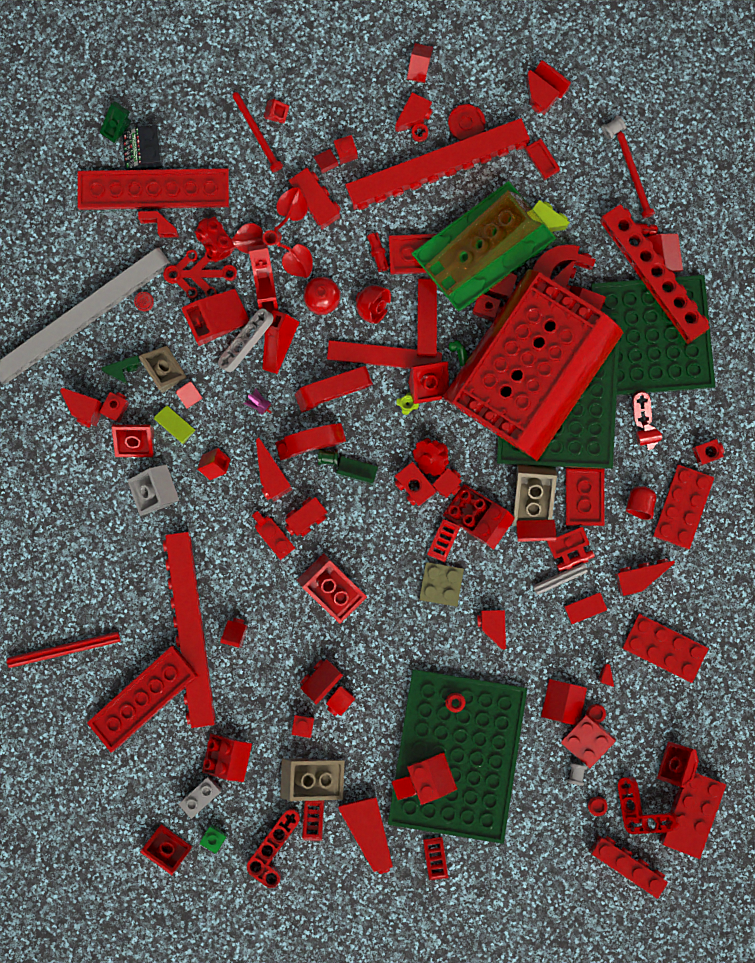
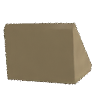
[139,346,187,393]

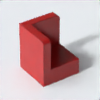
[197,448,231,480]

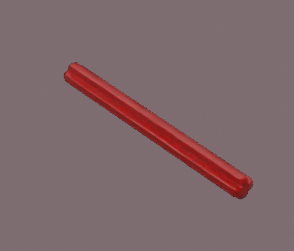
[6,632,121,668]

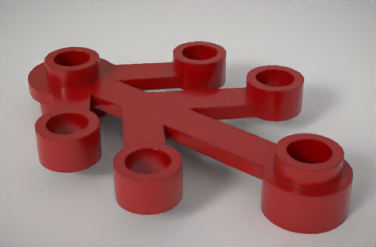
[163,250,237,299]

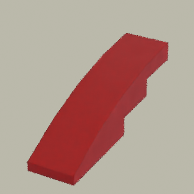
[417,279,437,356]

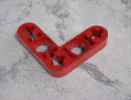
[618,776,680,834]

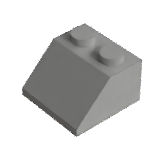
[127,465,179,516]

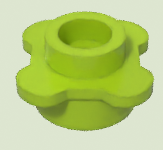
[396,393,419,415]

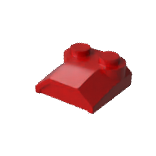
[657,741,699,788]

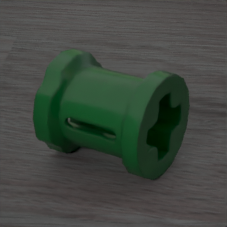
[318,449,339,467]

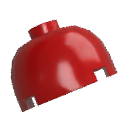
[303,277,341,315]
[355,285,391,324]

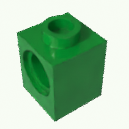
[199,825,228,854]

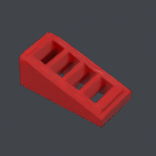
[427,519,460,563]
[302,800,324,841]
[423,837,448,880]

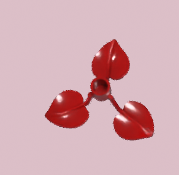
[232,187,313,278]

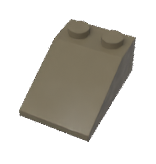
[513,465,557,526]
[280,758,345,801]

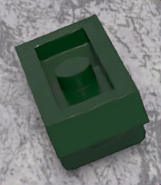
[100,101,131,144]
[101,355,142,386]

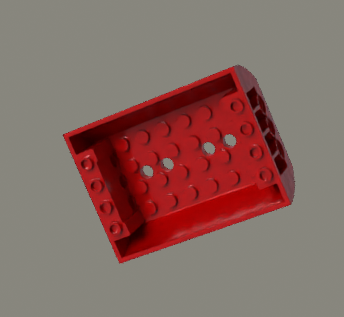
[442,269,623,461]

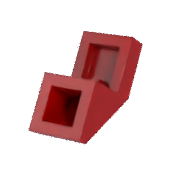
[138,211,179,238]

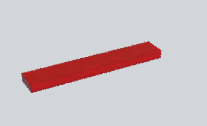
[327,340,442,369]

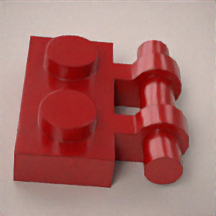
[547,527,595,572]

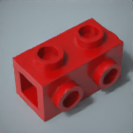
[195,216,235,263]
[285,497,328,537]

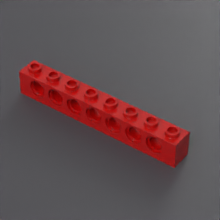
[600,204,710,344]

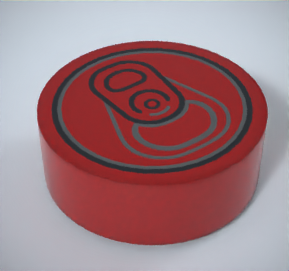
[134,292,154,312]

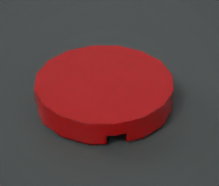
[448,104,485,141]

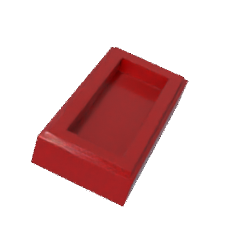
[524,138,561,180]
[564,592,607,625]

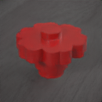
[413,438,449,476]

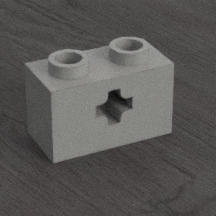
[178,776,222,819]

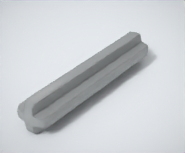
[533,563,588,595]

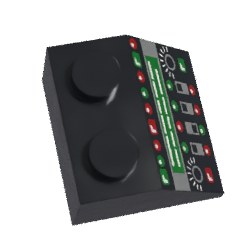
[122,125,163,170]

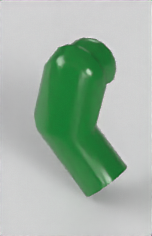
[448,340,468,366]

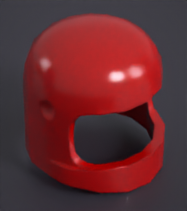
[625,486,656,520]

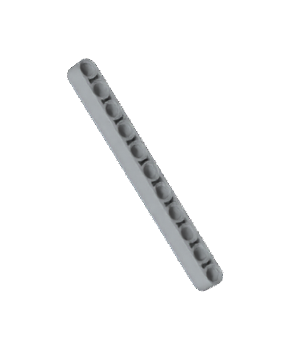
[0,248,171,384]

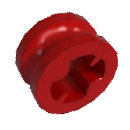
[411,123,428,142]

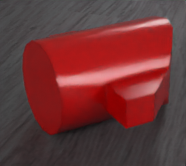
[636,423,662,450]

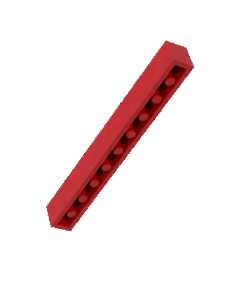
[345,118,530,210]
[163,532,216,728]

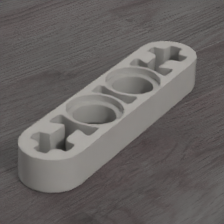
[218,309,273,372]

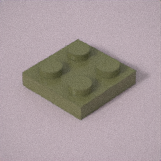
[419,562,464,607]

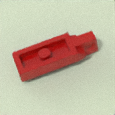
[252,511,296,560]

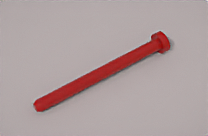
[232,92,283,173]
[617,132,655,218]

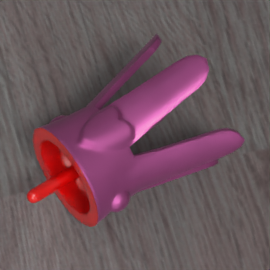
[243,388,272,415]

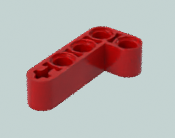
[294,366,373,412]
[247,808,300,888]

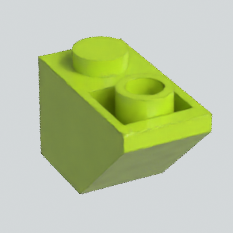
[533,200,570,232]

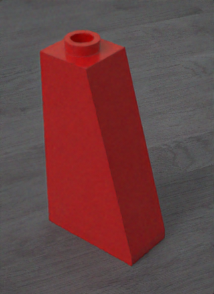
[338,796,393,874]

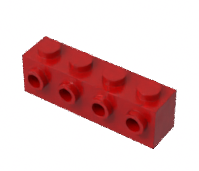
[589,835,669,899]

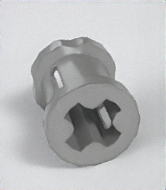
[601,115,626,140]
[567,763,587,786]

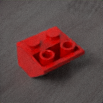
[202,734,252,782]

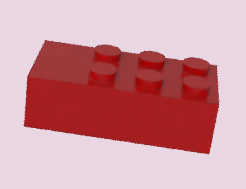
[659,773,726,859]

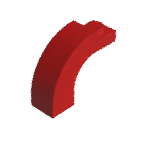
[248,244,279,313]
[533,245,596,279]
[275,423,346,460]

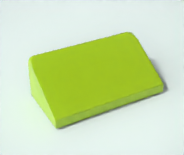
[153,406,196,444]

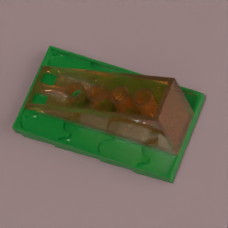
[411,181,557,311]

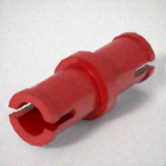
[367,232,390,272]

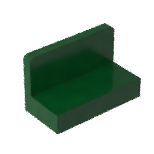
[336,456,378,486]

